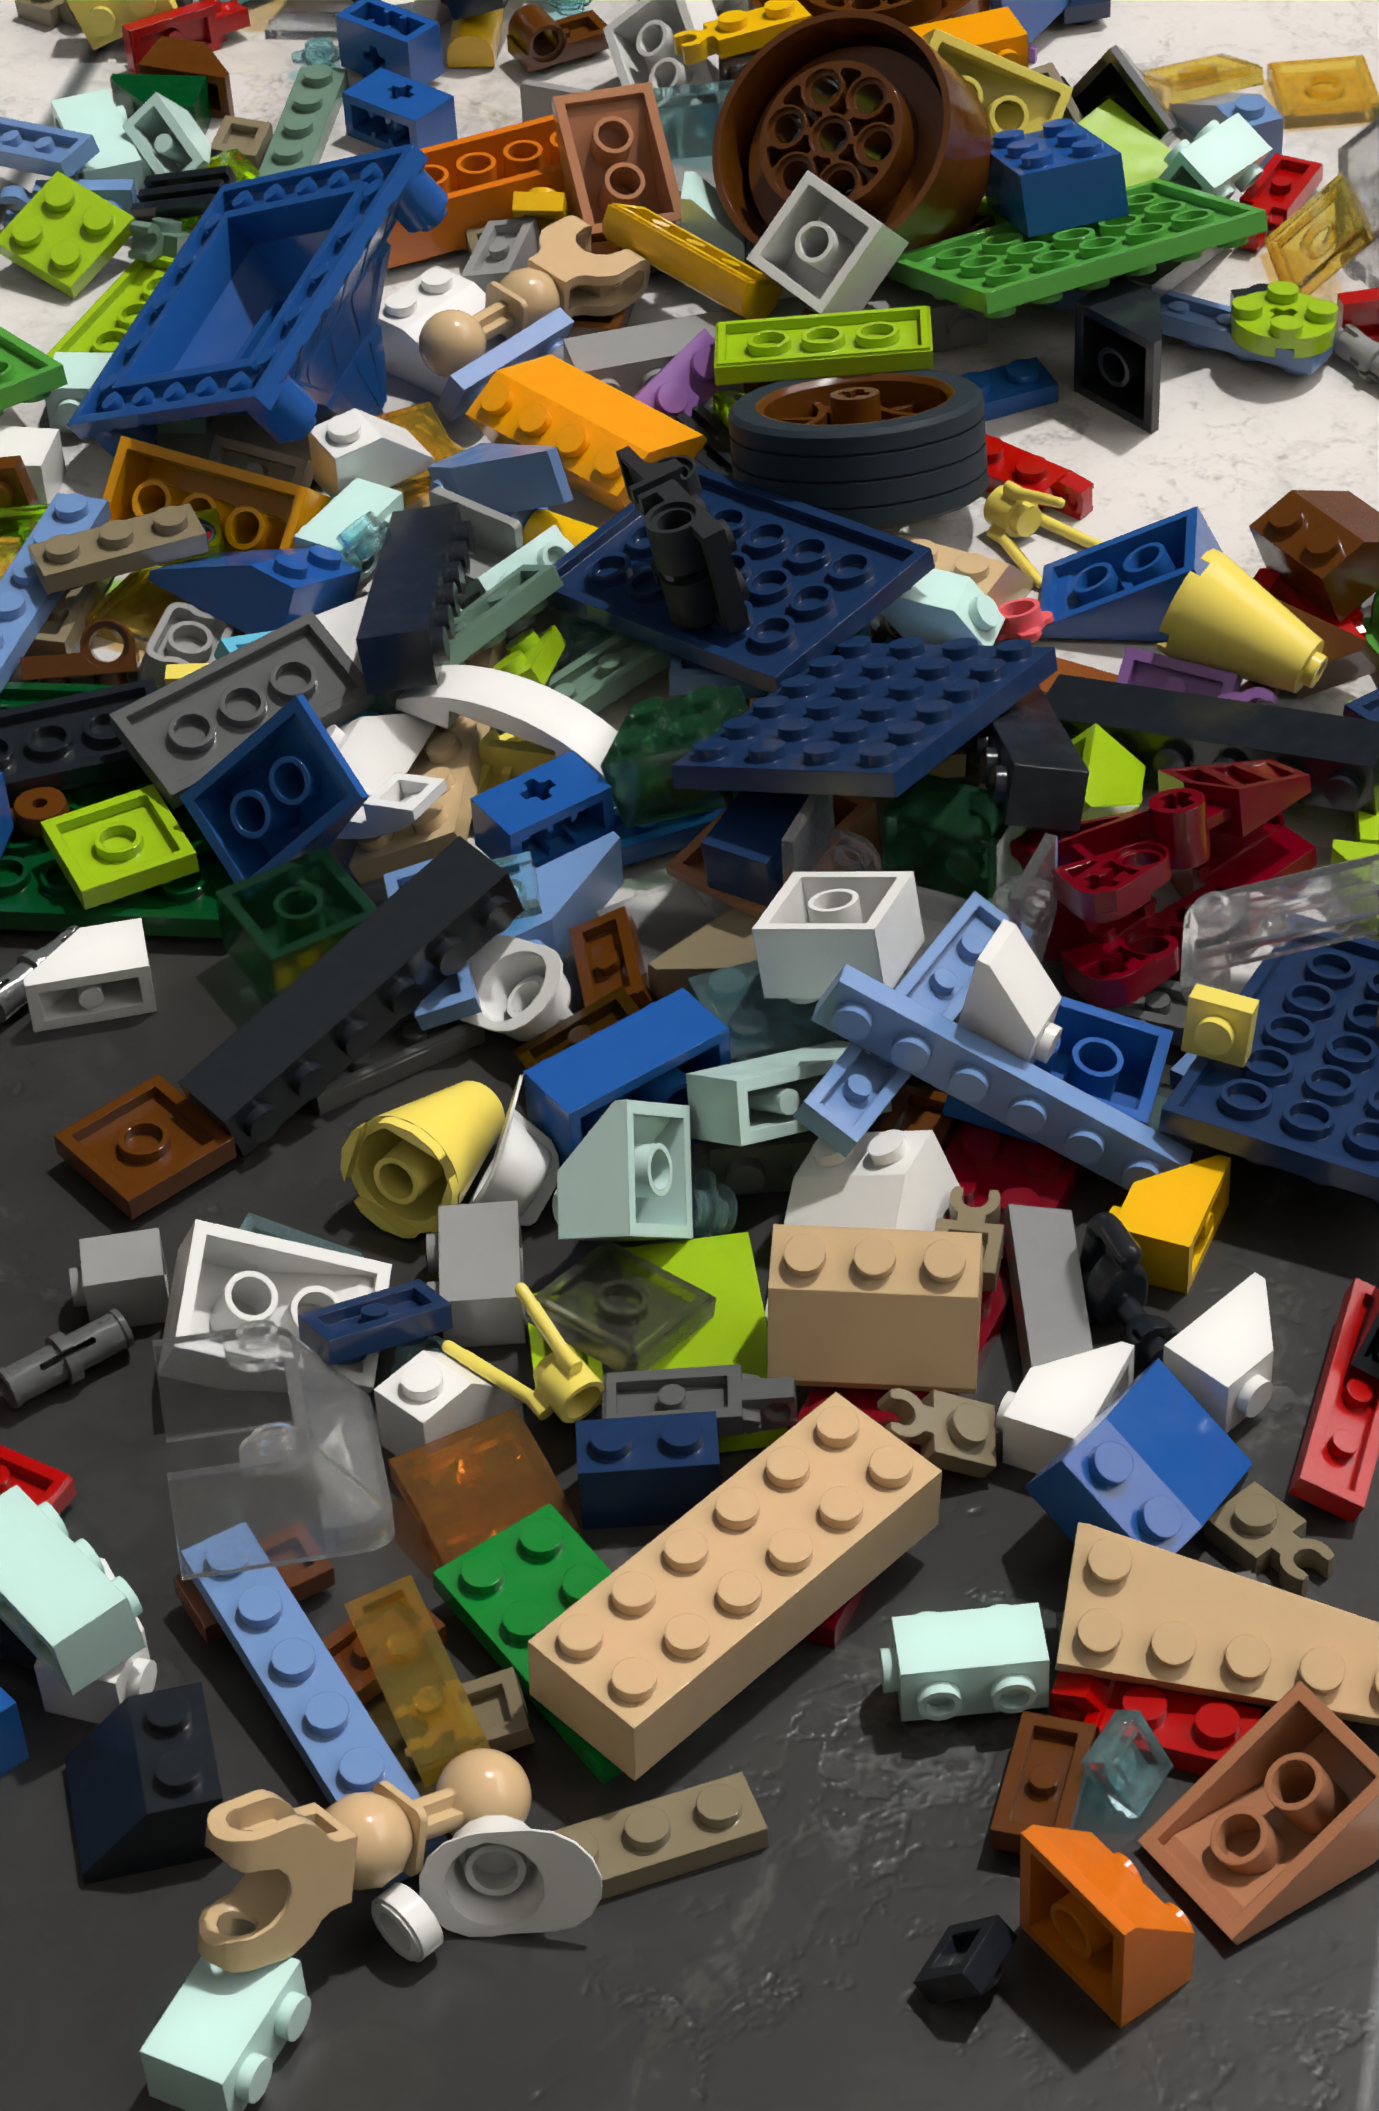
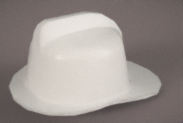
[459,935,573,1042]
[469,1075,559,1226]
[419,1815,602,1937]

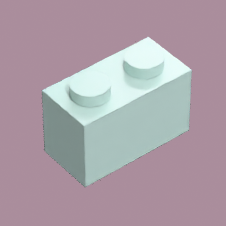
[139,1956,311,2111]

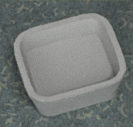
[136,602,235,687]

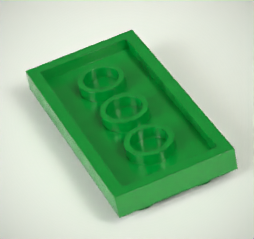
[432,1503,722,1784]

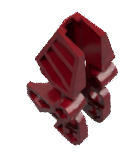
[1009,759,1317,1008]

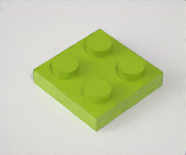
[0,171,135,299]
[41,784,199,910]

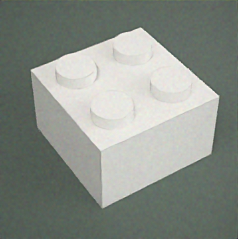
[746,170,909,314]
[752,871,925,1004]

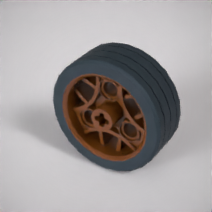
[728,369,989,529]

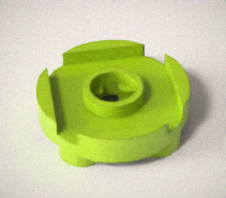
[1230,281,1339,358]

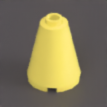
[1156,548,1328,693]
[340,1081,505,1238]

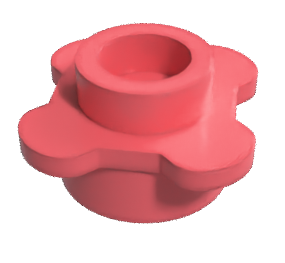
[995,598,1054,643]

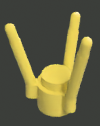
[983,480,1103,589]
[442,1282,605,1423]

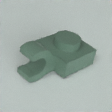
[128,217,193,262]

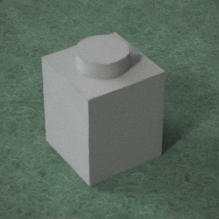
[69,1228,170,1327]

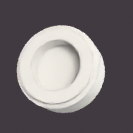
[371,1882,444,1962]

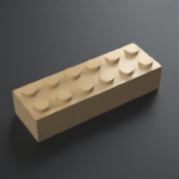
[528,1392,942,1781]

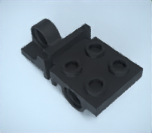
[616,446,750,634]

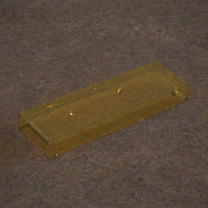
[344,1574,491,1787]

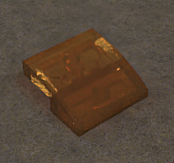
[388,1408,580,1568]

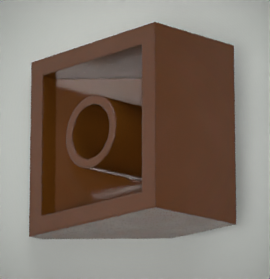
[1249,490,1379,623]

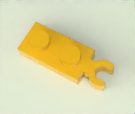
[673,0,812,65]

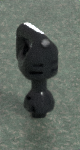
[1079,1212,1178,1367]

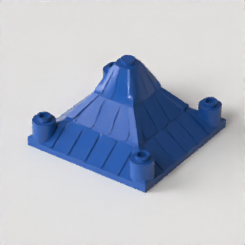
[67,143,448,458]

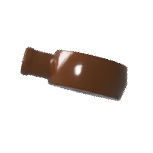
[10,787,70,838]

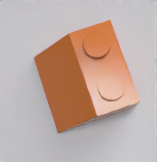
[1020,1825,1195,2028]

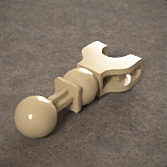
[418,215,651,378]
[196,1748,532,1973]

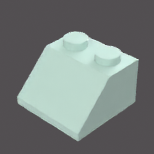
[552,1100,693,1242]

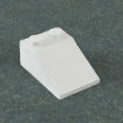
[603,0,722,131]
[378,265,508,397]
[765,1129,960,1324]
[157,1219,392,1393]

